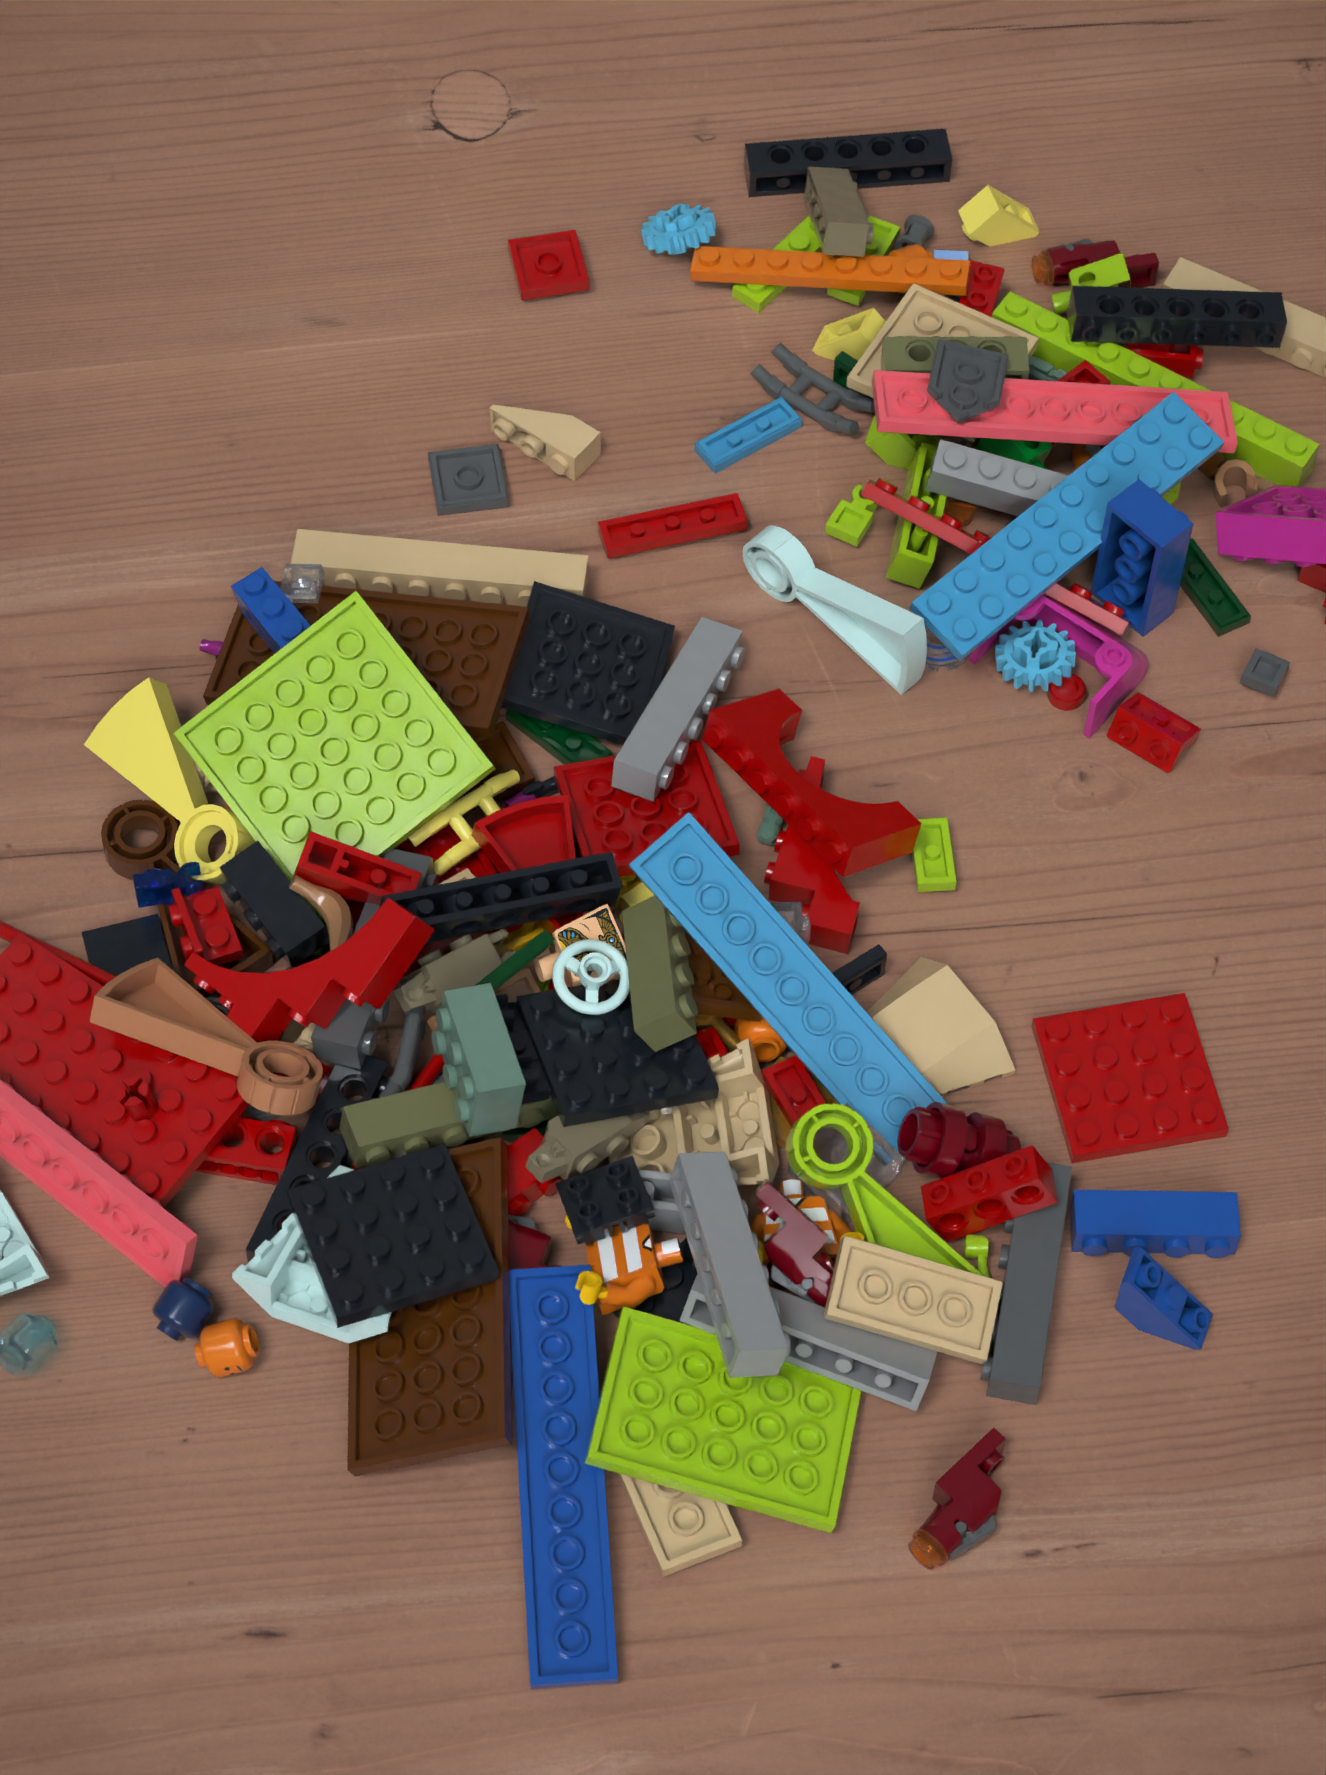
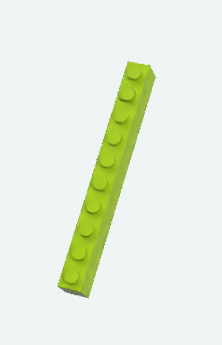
[992,291,1320,487]

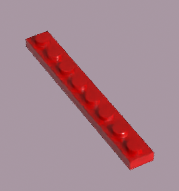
[861,478,1129,635]

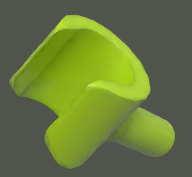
[964,1234,990,1278]

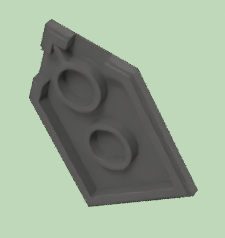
[927,339,1009,423]

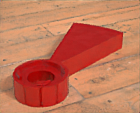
[471,795,583,991]

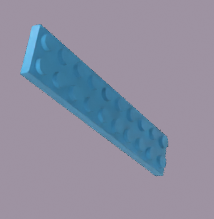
[909,392,1224,661]
[629,812,948,1167]

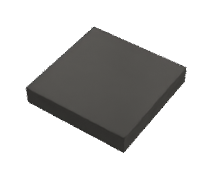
[428,444,509,516]

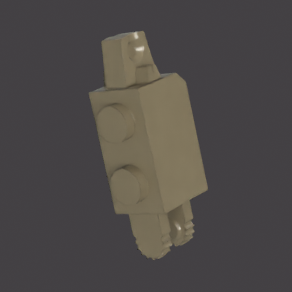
[394,928,517,1013]
[525,1112,650,1183]

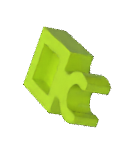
[825,484,878,547]

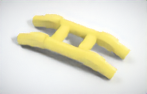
[408,770,520,877]

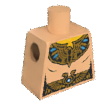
[534,904,627,988]

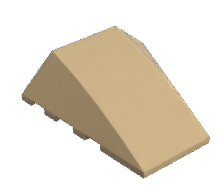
[867,957,1016,1097]
[608,1038,779,1185]

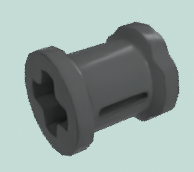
[894,215,934,250]

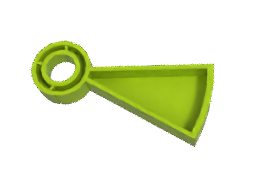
[786,1103,985,1277]

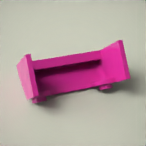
[969,594,1148,739]

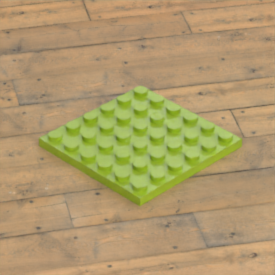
[174,591,496,911]

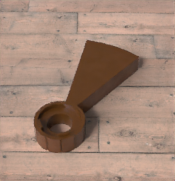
[101,800,273,998]

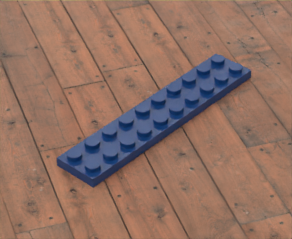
[509,1265,618,1689]

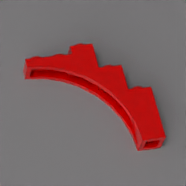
[184,898,435,1042]

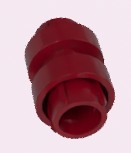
[897,1102,1021,1179]

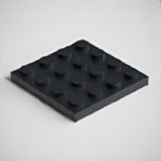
[501,581,675,745]
[516,980,719,1127]
[287,1144,499,1328]

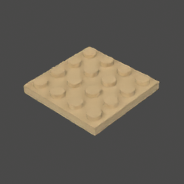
[846,283,1039,443]

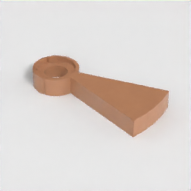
[89,958,323,1115]

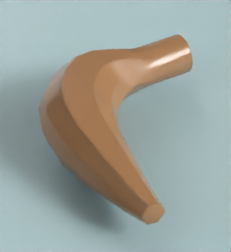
[289,875,353,951]

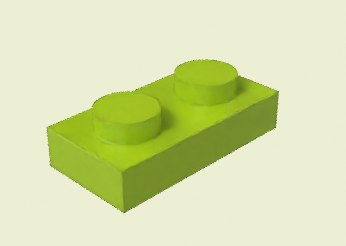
[912,817,957,892]

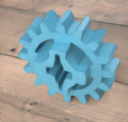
[641,204,717,255]
[995,620,1076,692]

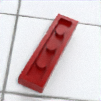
[598,493,747,559]

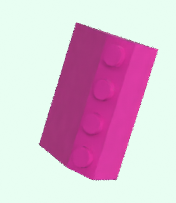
[1215,485,1326,567]

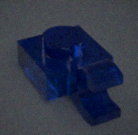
[133,862,204,908]

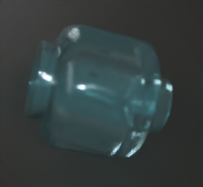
[0,1313,58,1375]

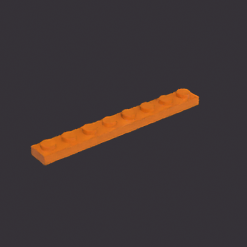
[690,246,971,296]

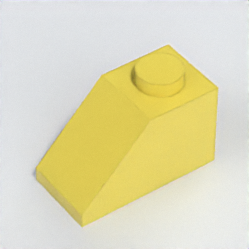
[958,185,1040,247]
[812,308,886,361]

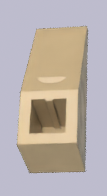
[489,405,601,482]

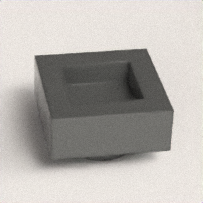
[1240,648,1290,697]

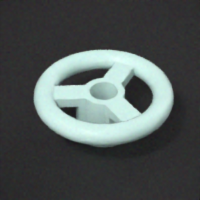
[552,939,630,1015]

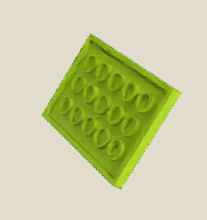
[584,1306,861,1533]

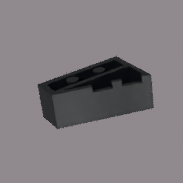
[219,841,329,968]

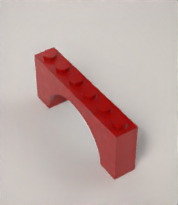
[702,688,922,877]

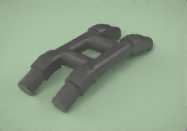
[750,342,875,435]
[378,977,425,1098]

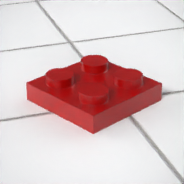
[508,230,589,301]

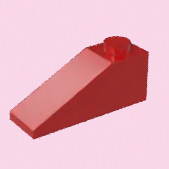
[292,831,422,905]

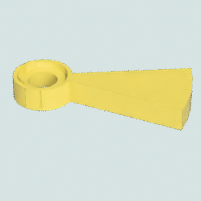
[84,677,256,886]

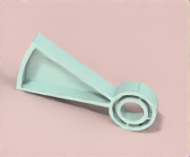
[742,525,927,696]

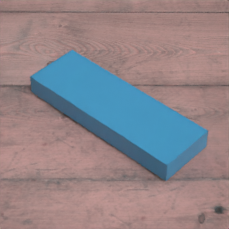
[694,396,802,474]

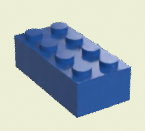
[1091,479,1193,637]

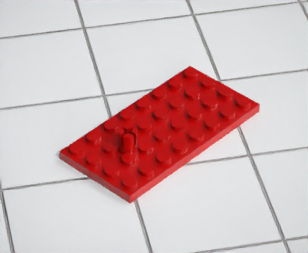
[0,932,250,1208]

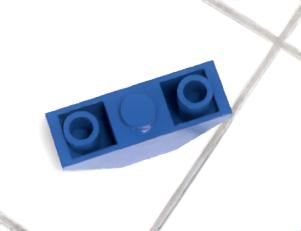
[1114,1246,1213,1350]

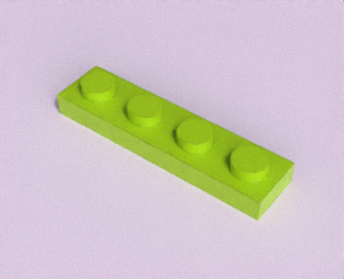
[732,215,822,313]

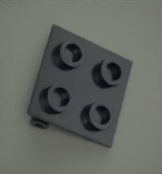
[555,1156,656,1246]

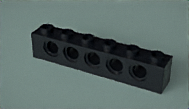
[744,128,952,197]
[1067,286,1287,348]
[379,852,622,943]
[246,1055,390,1262]

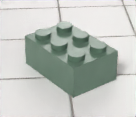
[432,983,526,1137]

